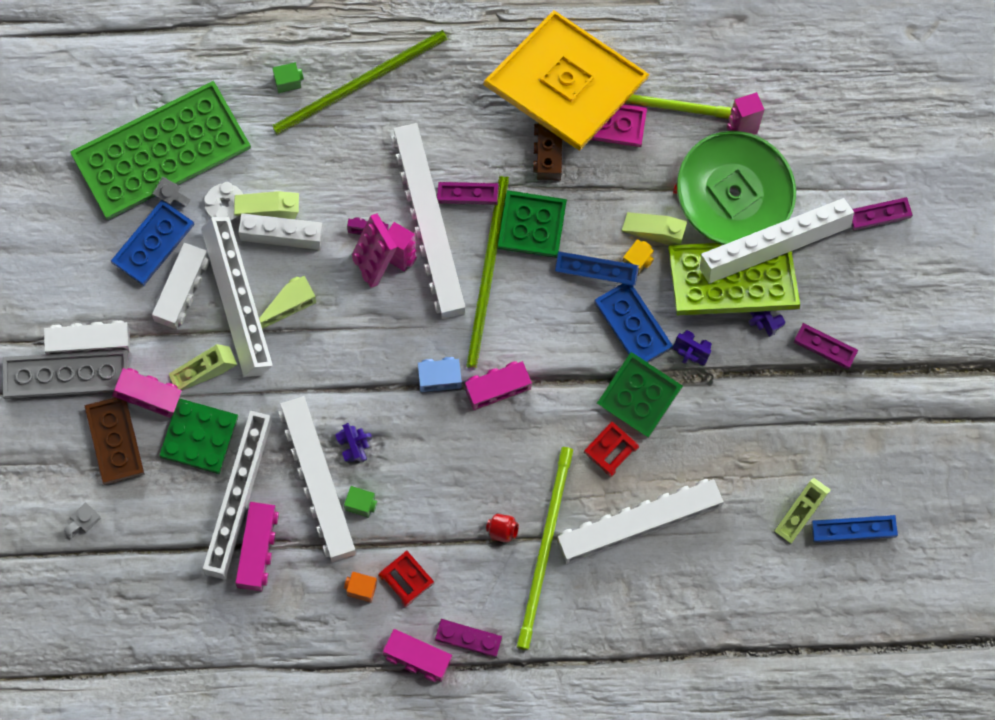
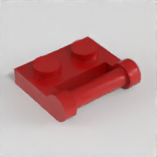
[584,422,639,477]
[378,550,434,607]

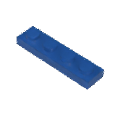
[555,251,639,285]
[811,515,898,543]

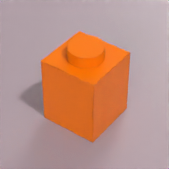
[344,571,377,603]

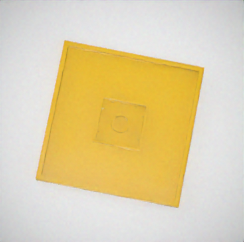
[483,10,649,151]

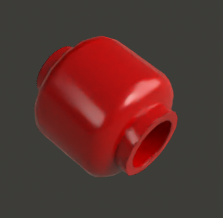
[486,513,519,543]

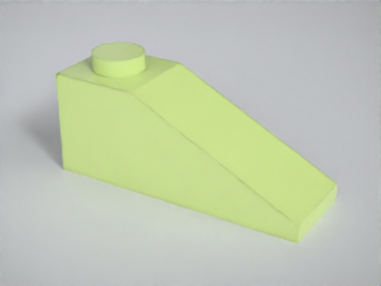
[234,191,299,219]
[622,212,687,245]
[259,276,316,329]
[169,344,237,390]
[775,478,831,543]

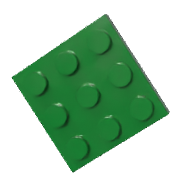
[498,190,567,258]
[597,352,683,438]
[159,398,239,475]

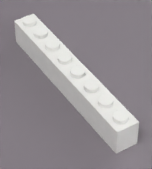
[699,198,854,283]
[201,217,273,377]
[278,396,356,562]
[203,411,272,580]
[557,479,723,564]

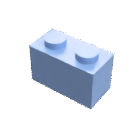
[418,357,462,392]

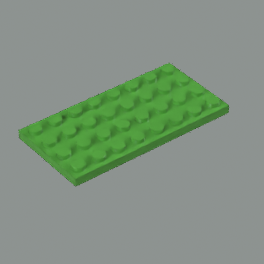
[70,81,251,220]

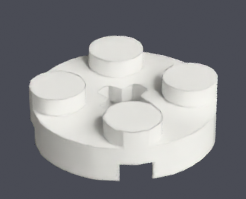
[204,182,243,223]

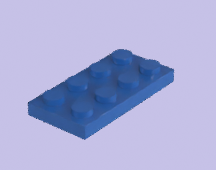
[111,200,194,286]
[594,283,673,362]

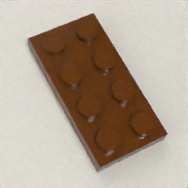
[84,397,145,485]

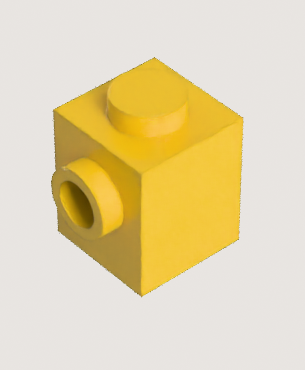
[622,239,654,275]

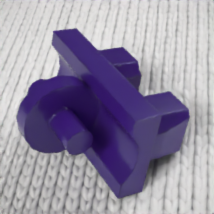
[749,311,786,337]
[672,330,712,366]
[335,423,372,463]

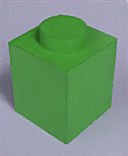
[272,62,304,93]
[344,486,378,518]

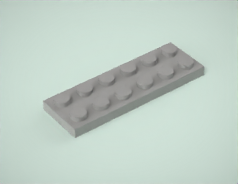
[3,350,129,399]

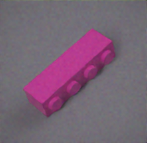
[236,502,279,592]

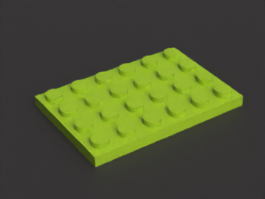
[668,243,800,316]

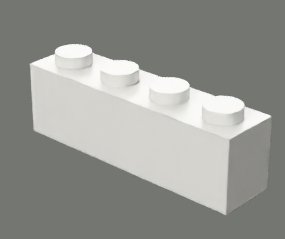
[238,213,323,250]
[152,243,210,330]
[44,321,130,354]

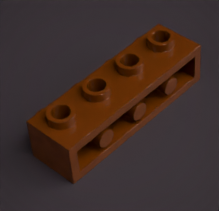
[533,123,562,181]

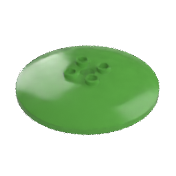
[677,131,796,245]

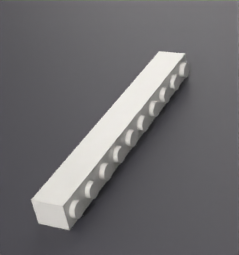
[391,123,466,319]

